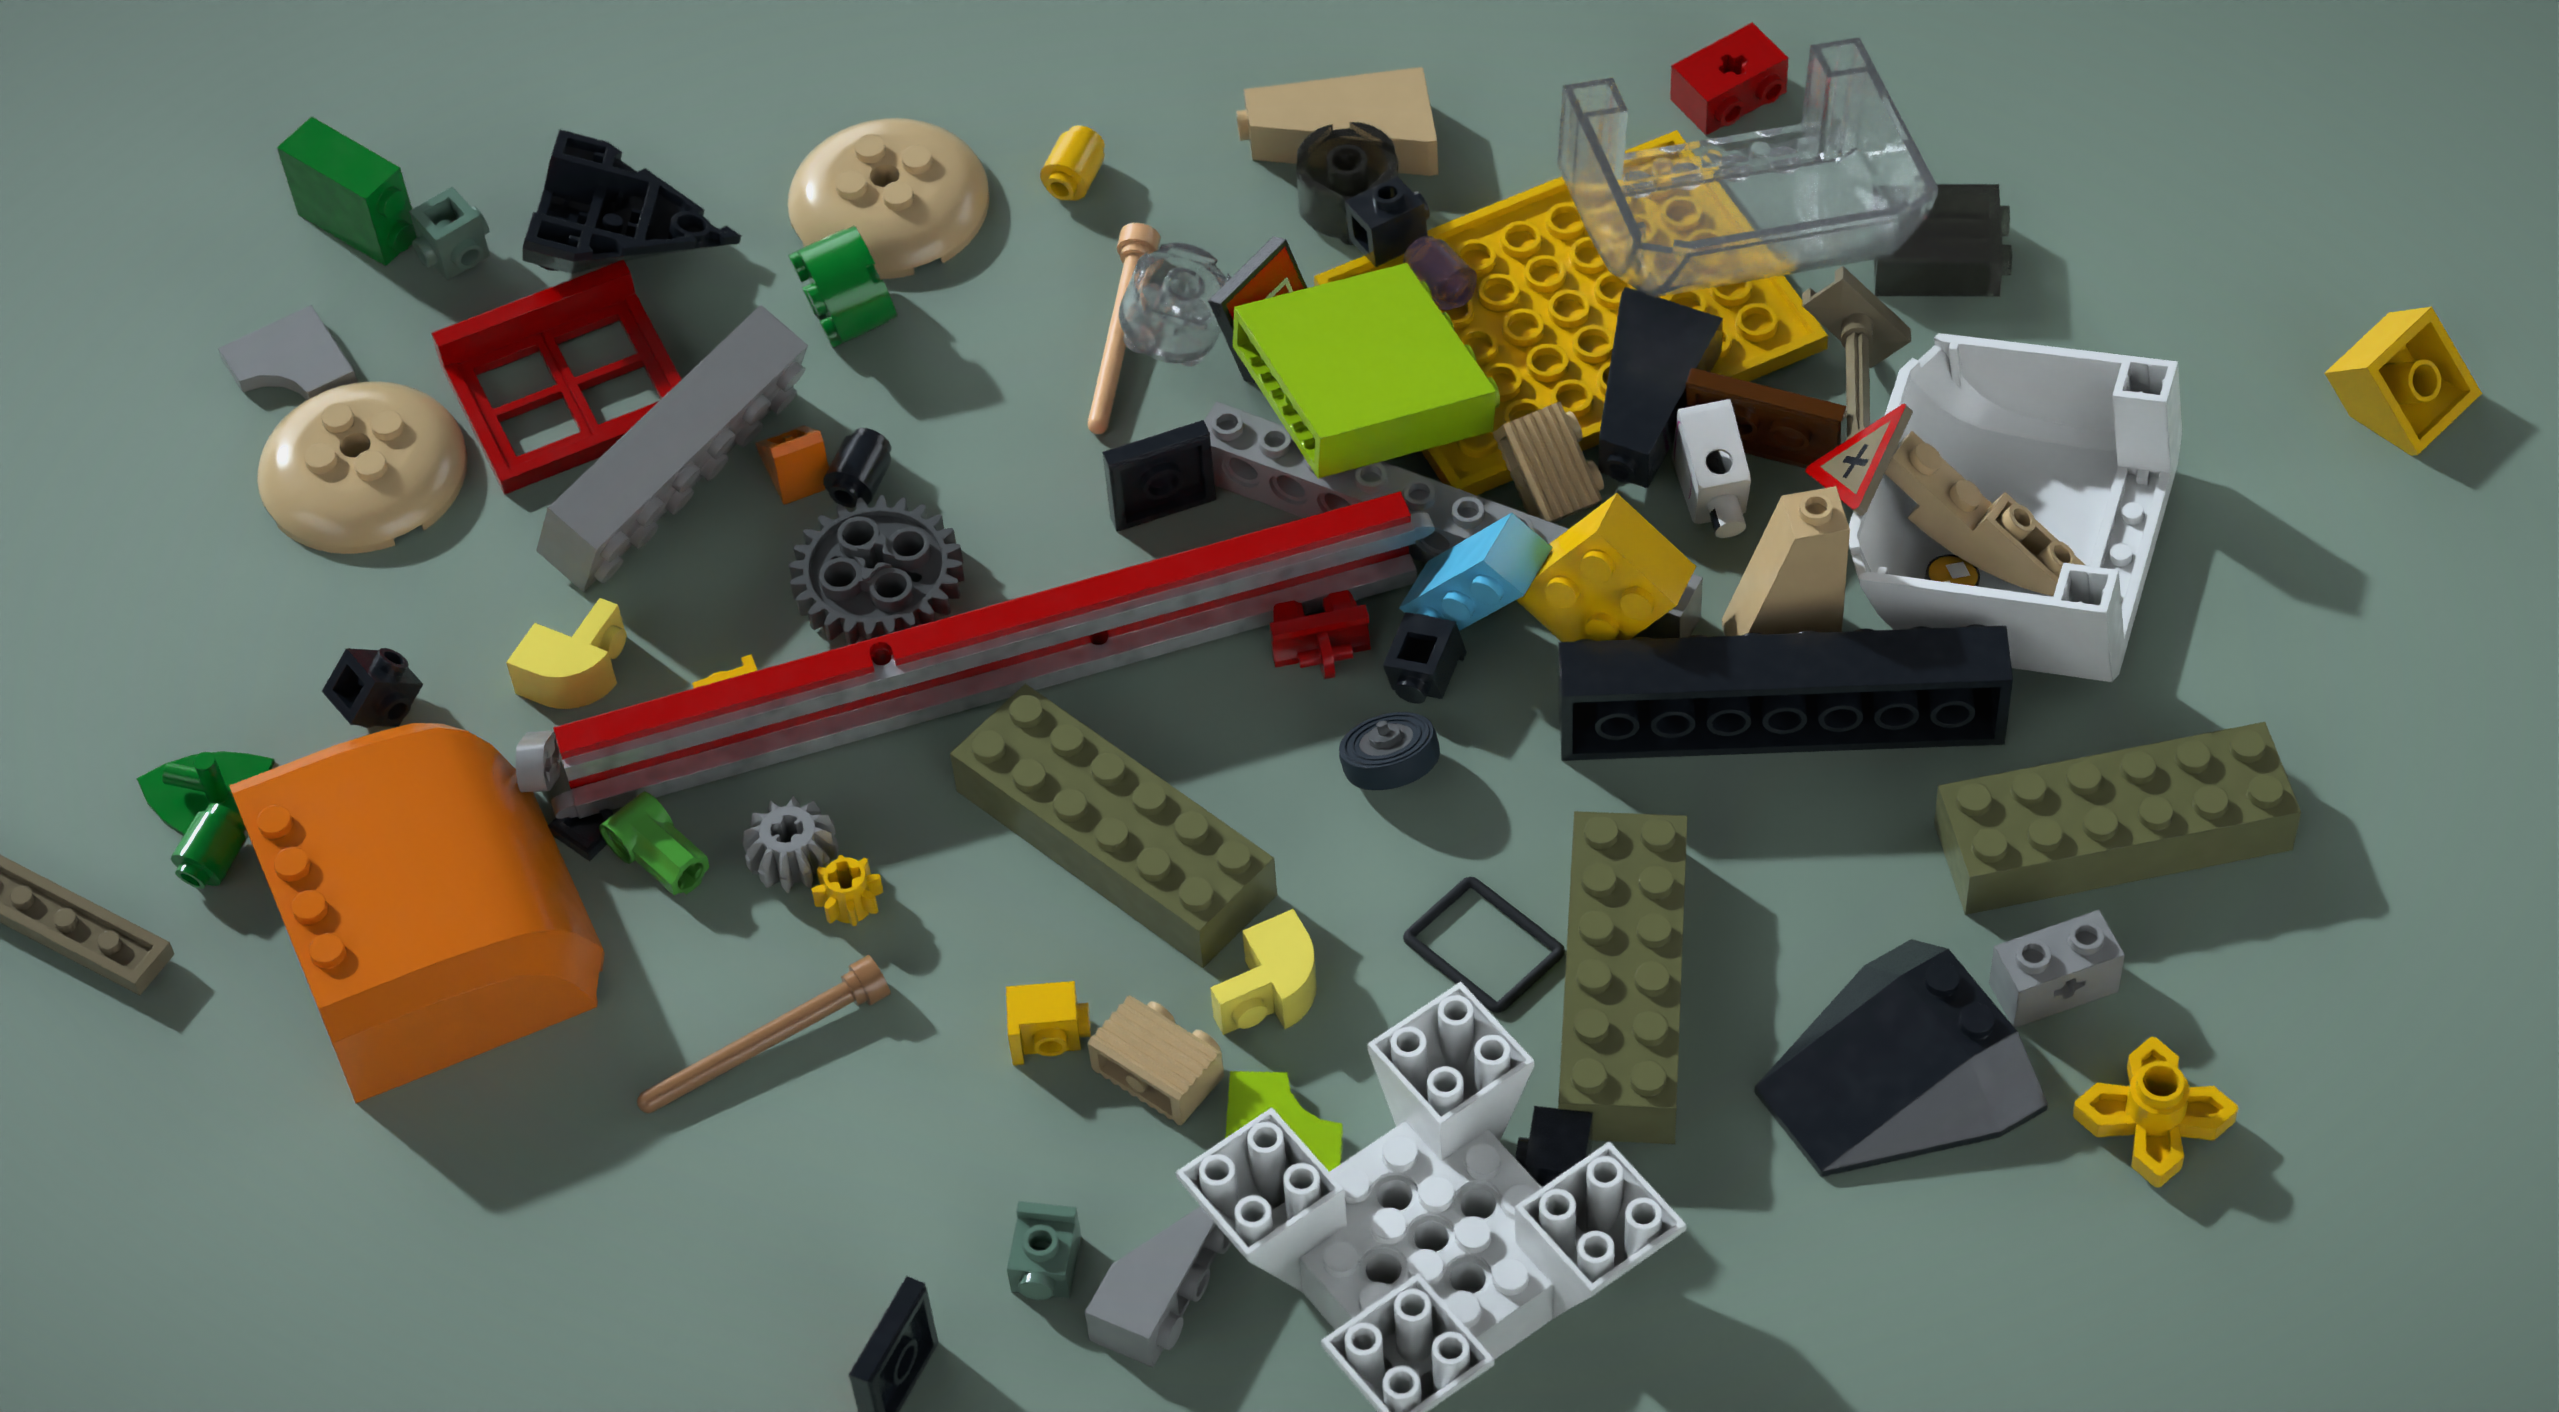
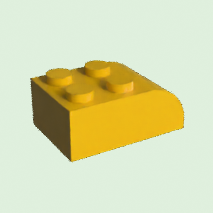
[1516,493,1696,642]

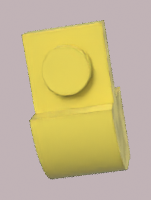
[506,598,627,709]
[1210,909,1317,1035]

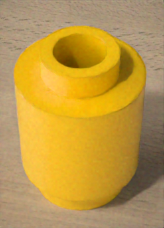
[1040,126,1105,201]

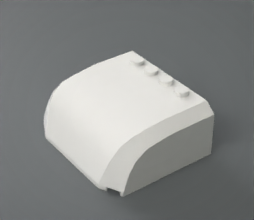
[1849,333,2182,682]

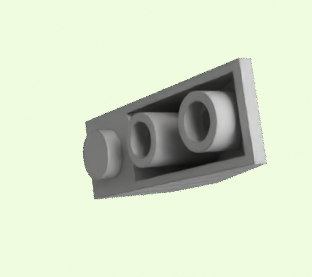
[1085,1206,1232,1367]

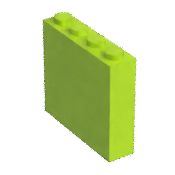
[1233,263,1500,479]

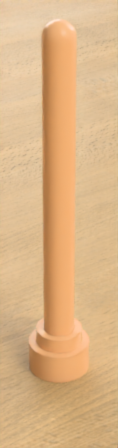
[1088,223,1161,434]

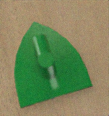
[137,751,275,836]

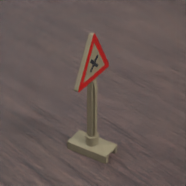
[1802,266,1913,516]

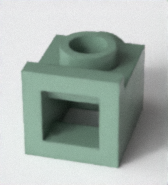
[1007,1201,1081,1300]

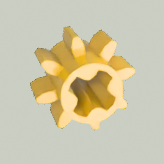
[811,855,884,926]

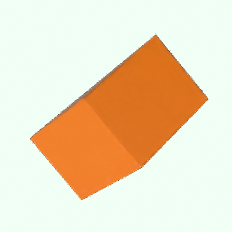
[755,425,829,505]

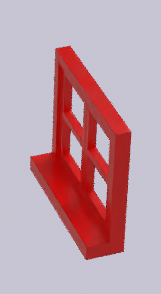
[431,259,682,495]

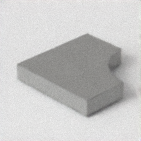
[218,305,357,400]

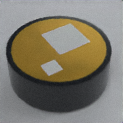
[1924,554,1980,587]

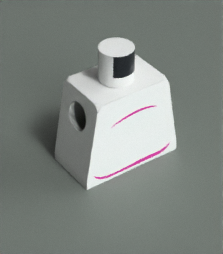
[1672,399,1751,538]

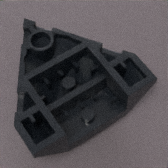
[522,129,741,274]

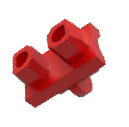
[1269,590,1371,680]

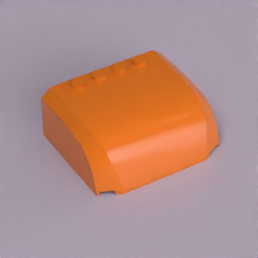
[229,723,605,1103]

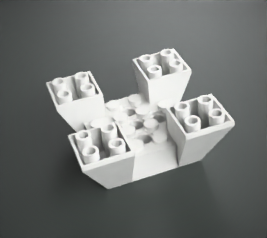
[1176,982,1686,1412]

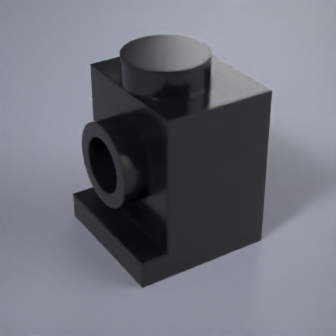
[1383,612,1467,704]

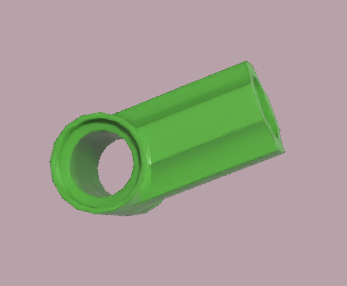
[599,791,710,895]

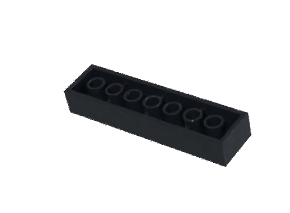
[1558,624,2013,761]

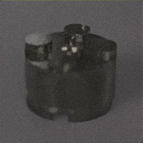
[1296,122,1399,245]

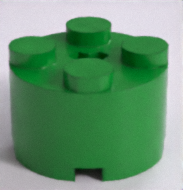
[788,226,898,348]

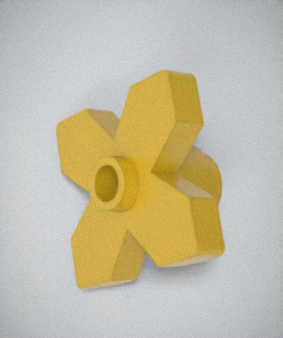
[2073,1037,2238,1188]

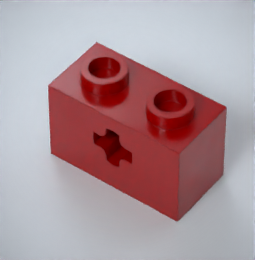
[1670,22,1789,136]

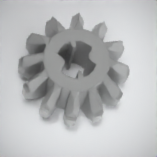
[742,796,839,893]

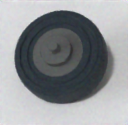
[1339,712,1440,791]

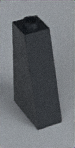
[1599,287,1723,489]

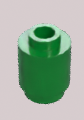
[171,803,246,889]

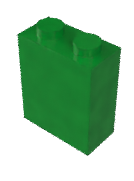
[277,116,417,266]

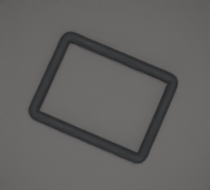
[1403,877,1565,1013]

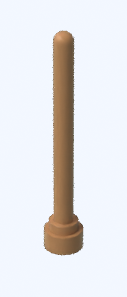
[637,955,891,1113]

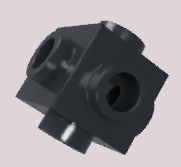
[322,648,423,728]

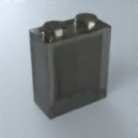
[1872,184,2012,297]

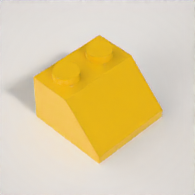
[2325,306,2482,456]

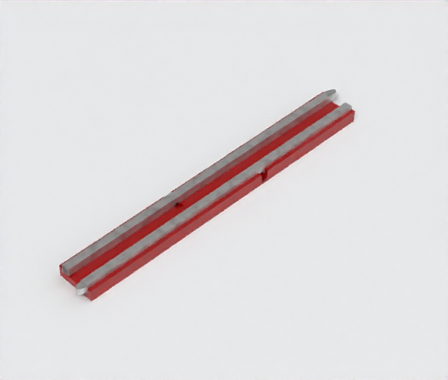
[551,491,1435,819]

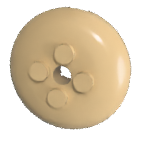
[788,118,989,279]
[258,382,467,554]

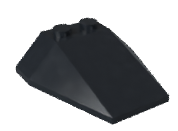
[1754,939,2048,1177]

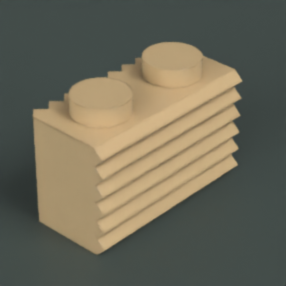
[1493,402,1604,523]
[1088,995,1224,1125]

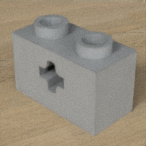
[1989,910,2125,1028]

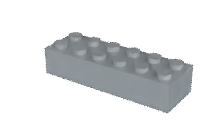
[536,305,808,592]

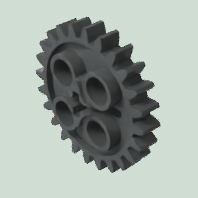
[789,495,965,645]

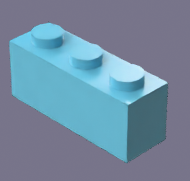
[1399,513,1553,631]

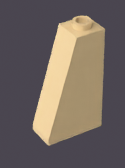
[1236,67,1438,176]
[1722,486,1850,636]

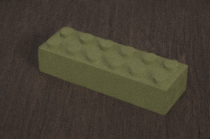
[950,683,1277,968]
[1934,722,2301,915]
[1558,811,1687,1144]

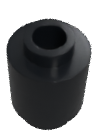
[823,428,891,508]

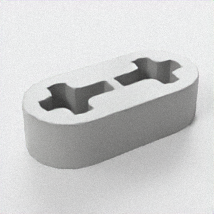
[516,731,561,792]

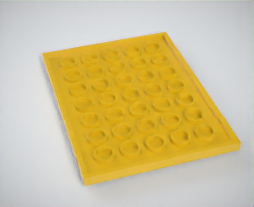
[1314,130,1828,495]

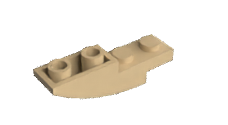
[1884,431,2085,596]

